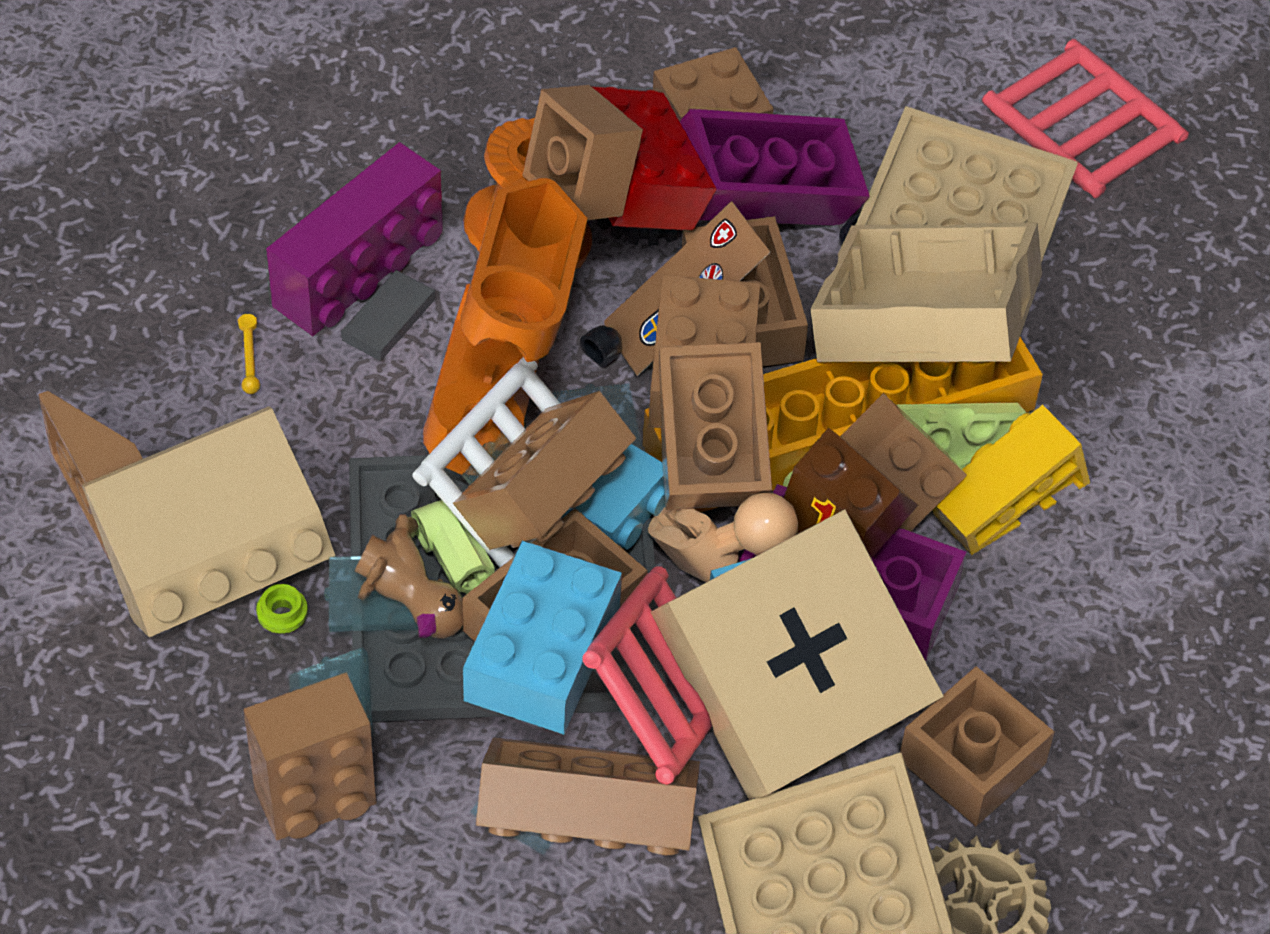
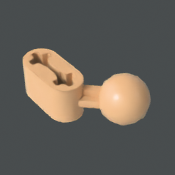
[648,493,798,582]

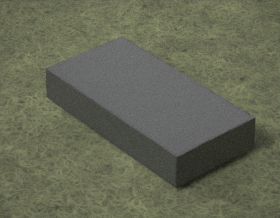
[341,270,435,361]

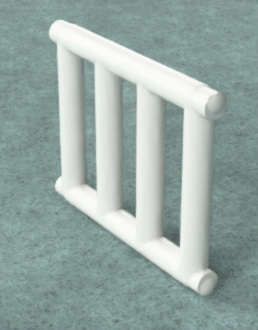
[412,357,562,568]

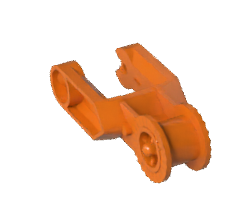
[423,118,592,477]

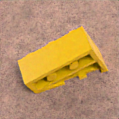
[933,404,1090,555]

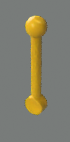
[238,314,260,394]

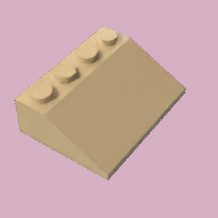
[82,407,335,637]

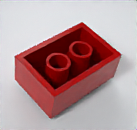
[591,86,717,230]

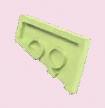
[897,403,1026,469]

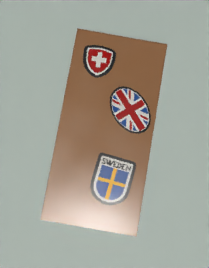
[604,201,770,376]

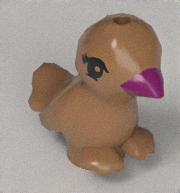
[354,514,463,639]

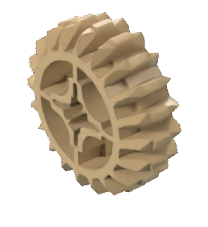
[931,835,1051,934]

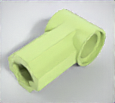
[411,500,495,594]

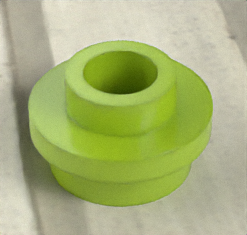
[256,584,308,634]

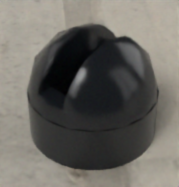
[580,325,622,368]

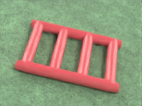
[982,39,1189,198]
[582,566,712,785]

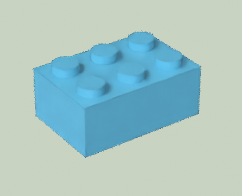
[463,541,622,735]

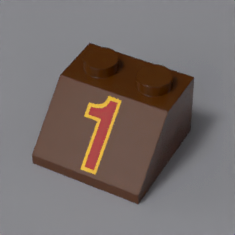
[784,427,918,559]

